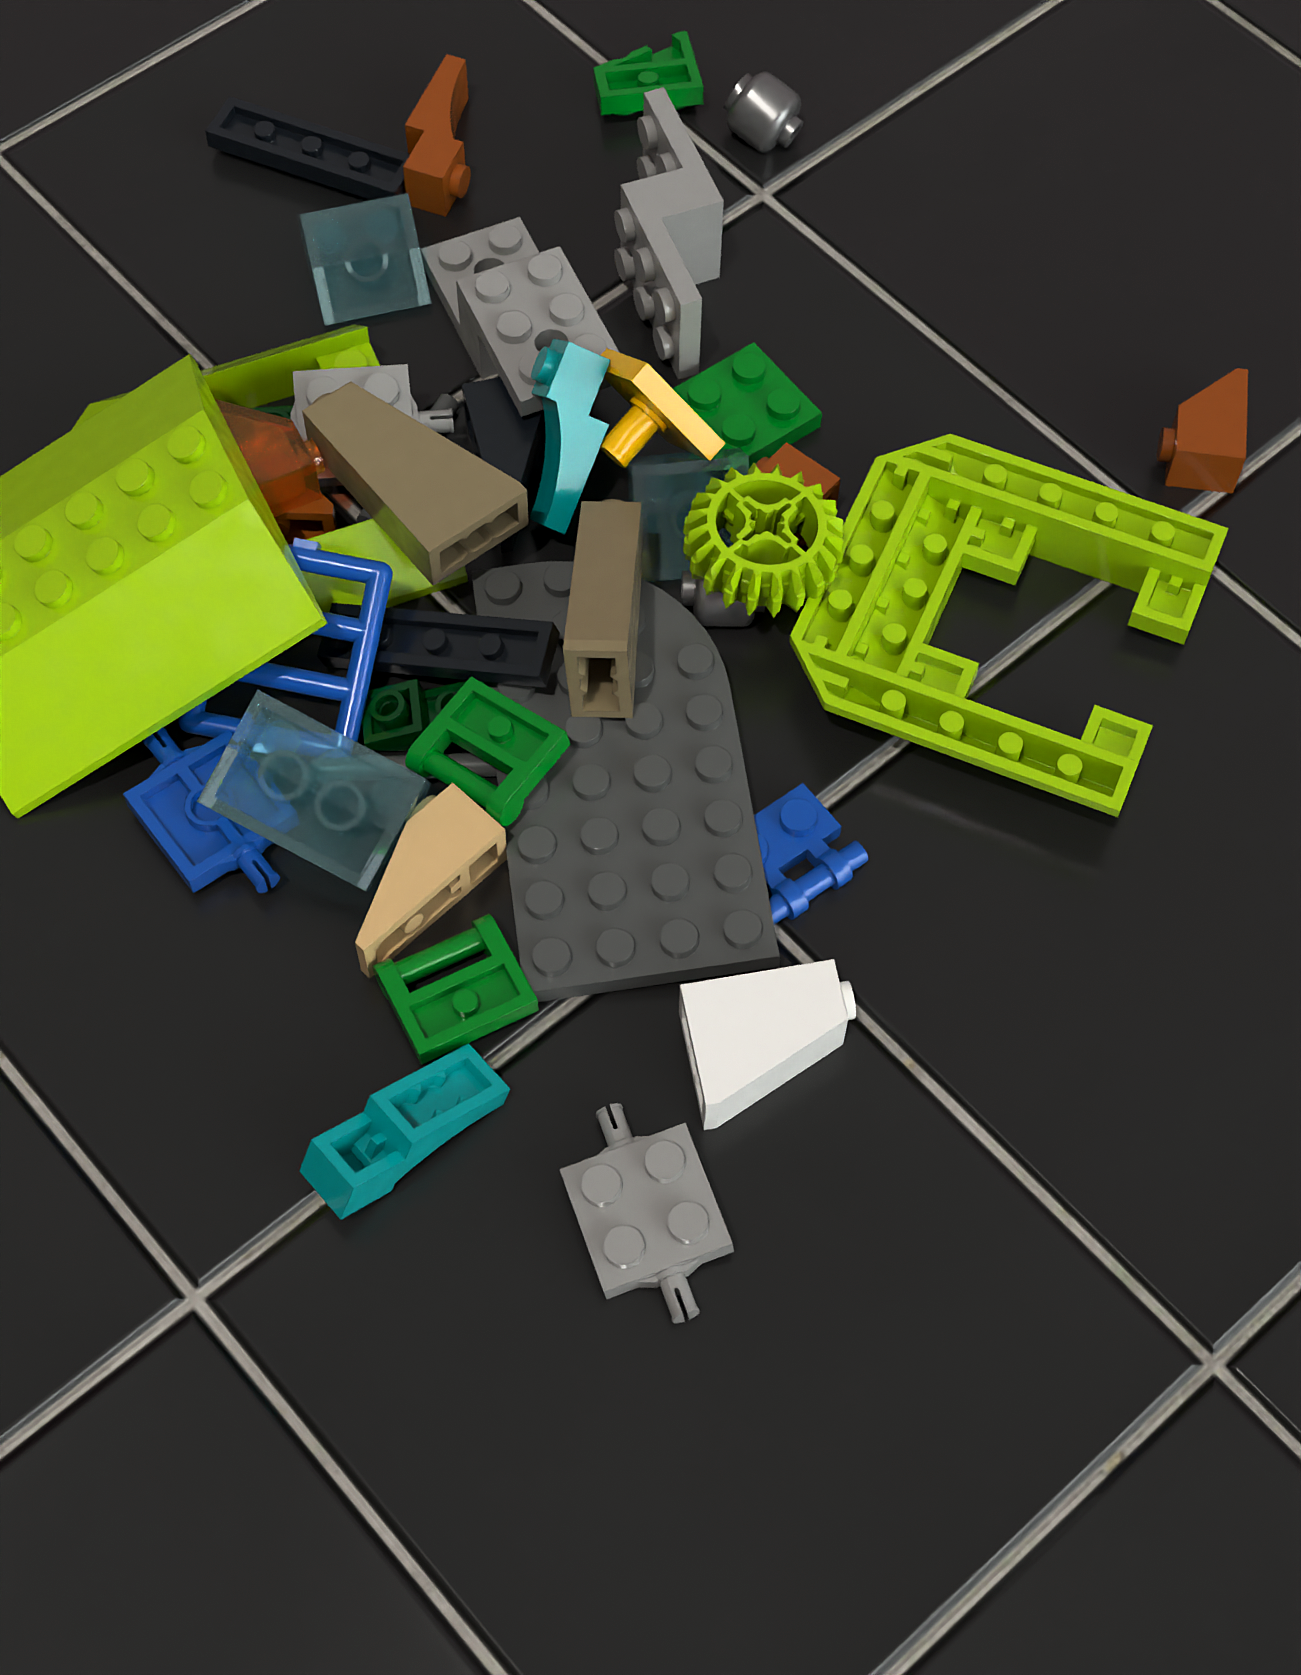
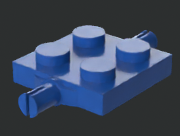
[123,727,299,893]

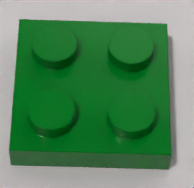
[673,342,822,474]

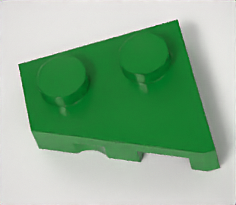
[593,31,703,116]

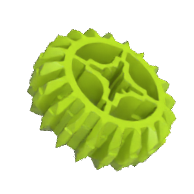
[683,463,845,618]

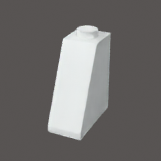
[679,959,856,1130]

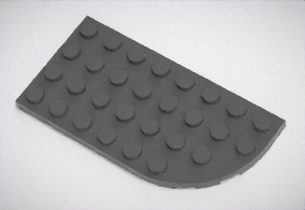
[471,561,780,1002]

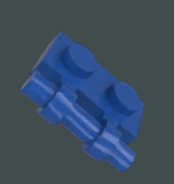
[754,783,868,925]

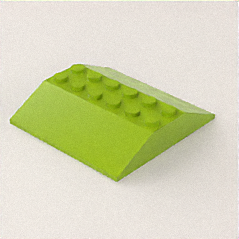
[0,354,328,818]

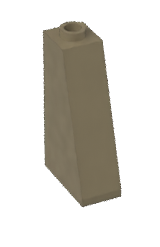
[302,381,529,586]
[563,499,644,718]

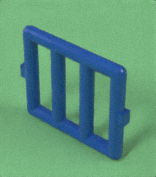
[178,538,393,758]

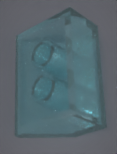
[197,690,432,892]

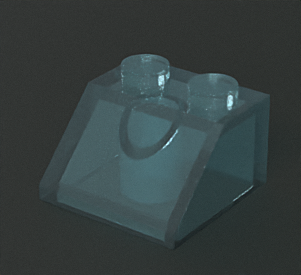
[296,193,431,325]
[627,448,749,582]

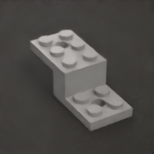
[614,87,724,379]
[420,217,620,417]

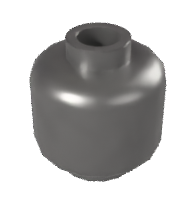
[724,71,804,153]

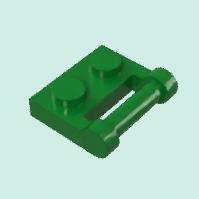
[405,676,571,826]
[372,913,539,1065]

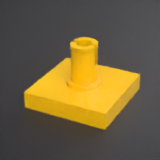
[600,348,726,469]

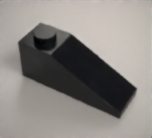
[462,377,545,553]

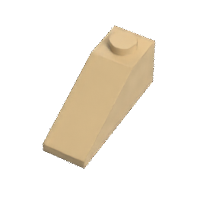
[355,783,507,978]

